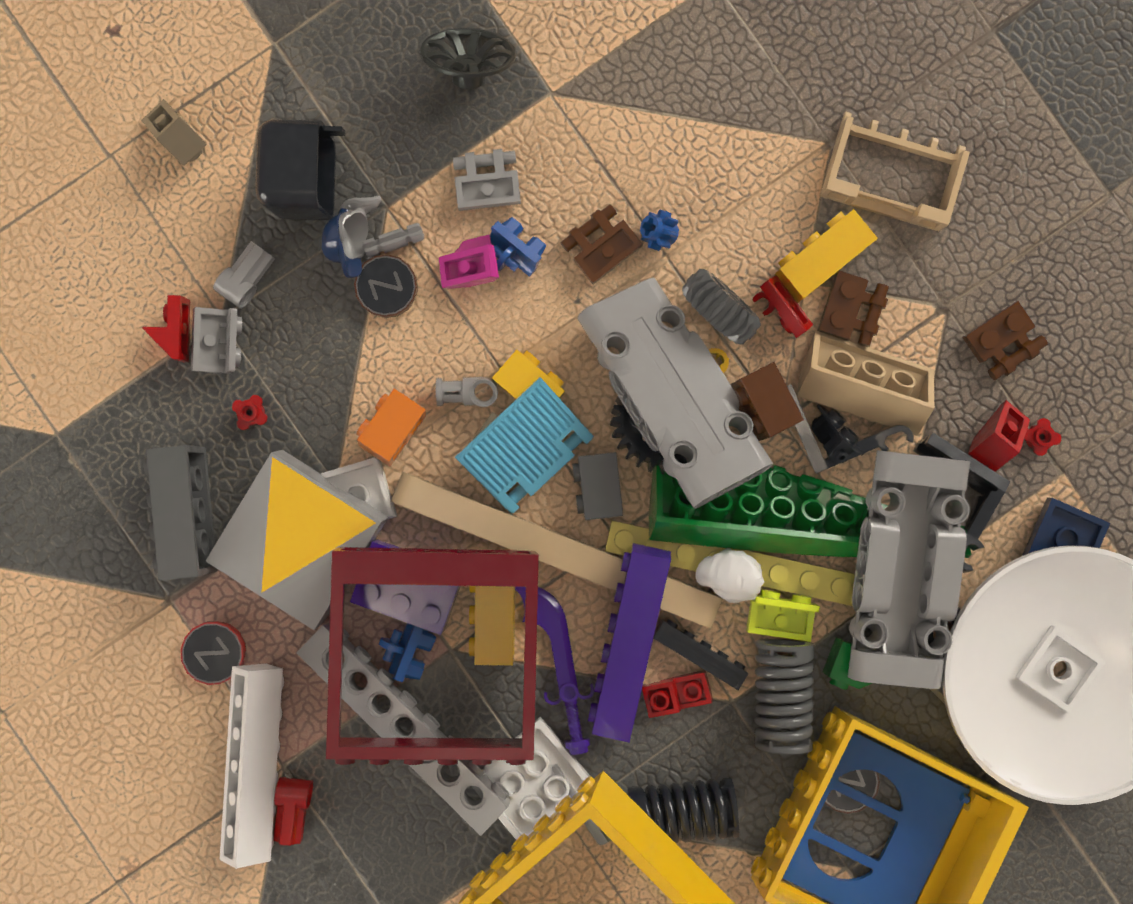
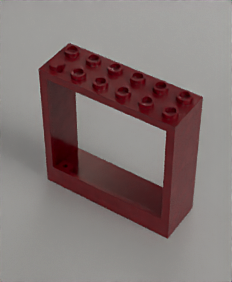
[326,547,539,765]

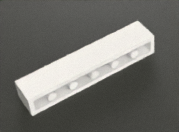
[220,664,284,869]

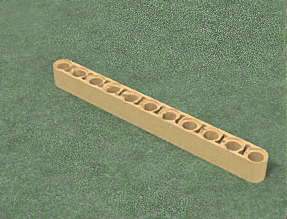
[391,472,723,628]

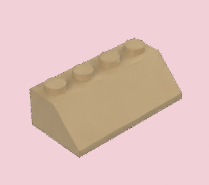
[797,330,934,436]

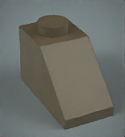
[141,99,207,166]

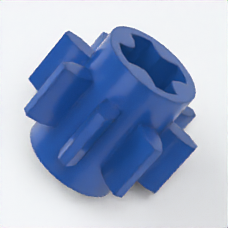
[640,209,679,251]

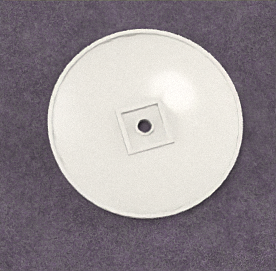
[942,546,1133,805]

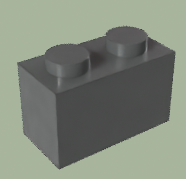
[572,452,623,520]

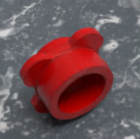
[232,395,268,430]
[1024,418,1061,456]

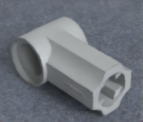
[213,241,275,309]

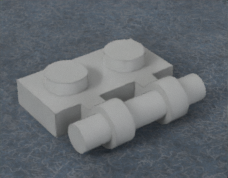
[453,149,521,211]

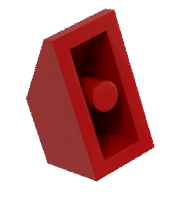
[968,400,1030,472]

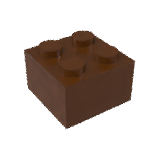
[731,362,804,441]

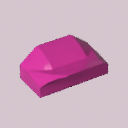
[439,234,499,289]

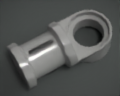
[435,377,499,407]

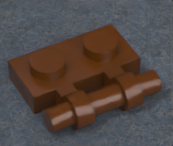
[560,204,643,285]
[817,270,889,347]
[962,301,1048,380]

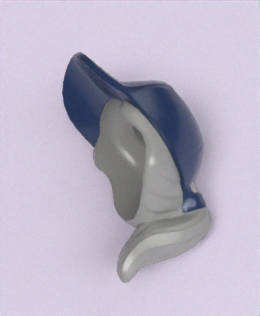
[321,196,381,278]

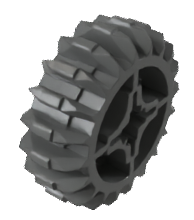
[682,269,761,344]

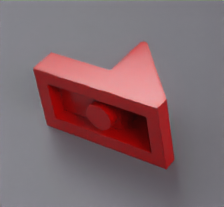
[142,295,190,362]

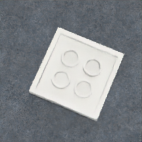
[472,716,590,840]

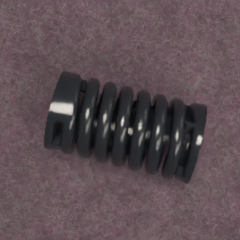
[627,777,739,843]

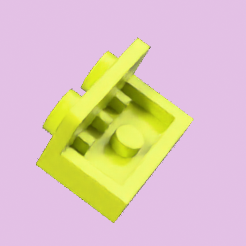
[746,590,820,642]

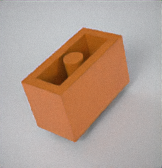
[356,388,426,467]

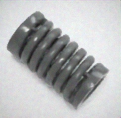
[754,639,814,754]

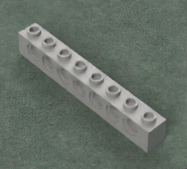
[296,623,511,836]

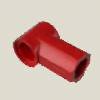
[273,777,313,846]

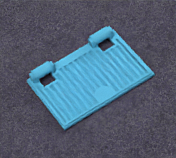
[455,377,594,514]

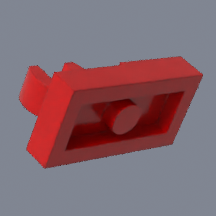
[752,275,814,338]

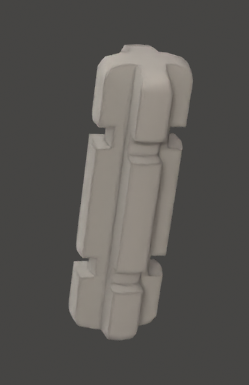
[362,223,424,258]

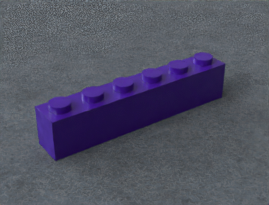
[588,543,671,743]

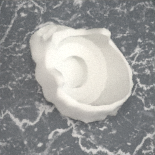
[695,548,765,603]

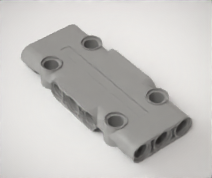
[577,278,773,509]
[848,450,970,689]

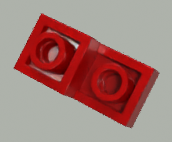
[642,670,713,718]

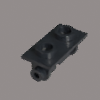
[811,404,864,463]

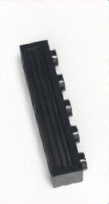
[653,619,749,691]

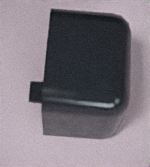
[256,119,345,220]

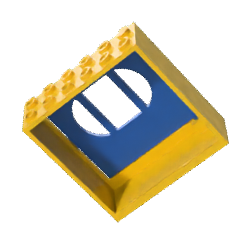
[751,706,1029,904]

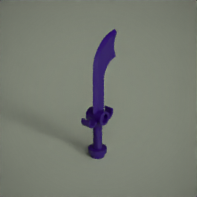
[515,587,594,755]

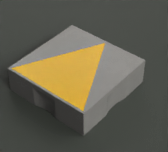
[206,450,389,630]

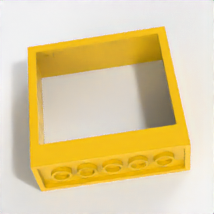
[459,770,735,904]

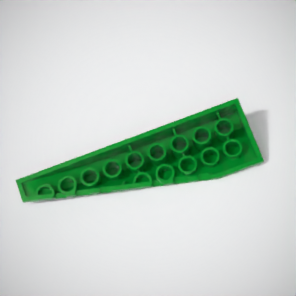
[649,465,972,558]

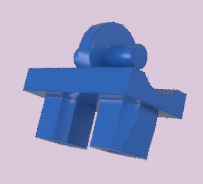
[490,217,546,277]
[378,623,436,683]

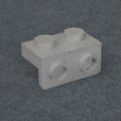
[191,307,242,374]

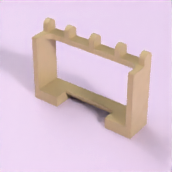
[820,111,970,232]

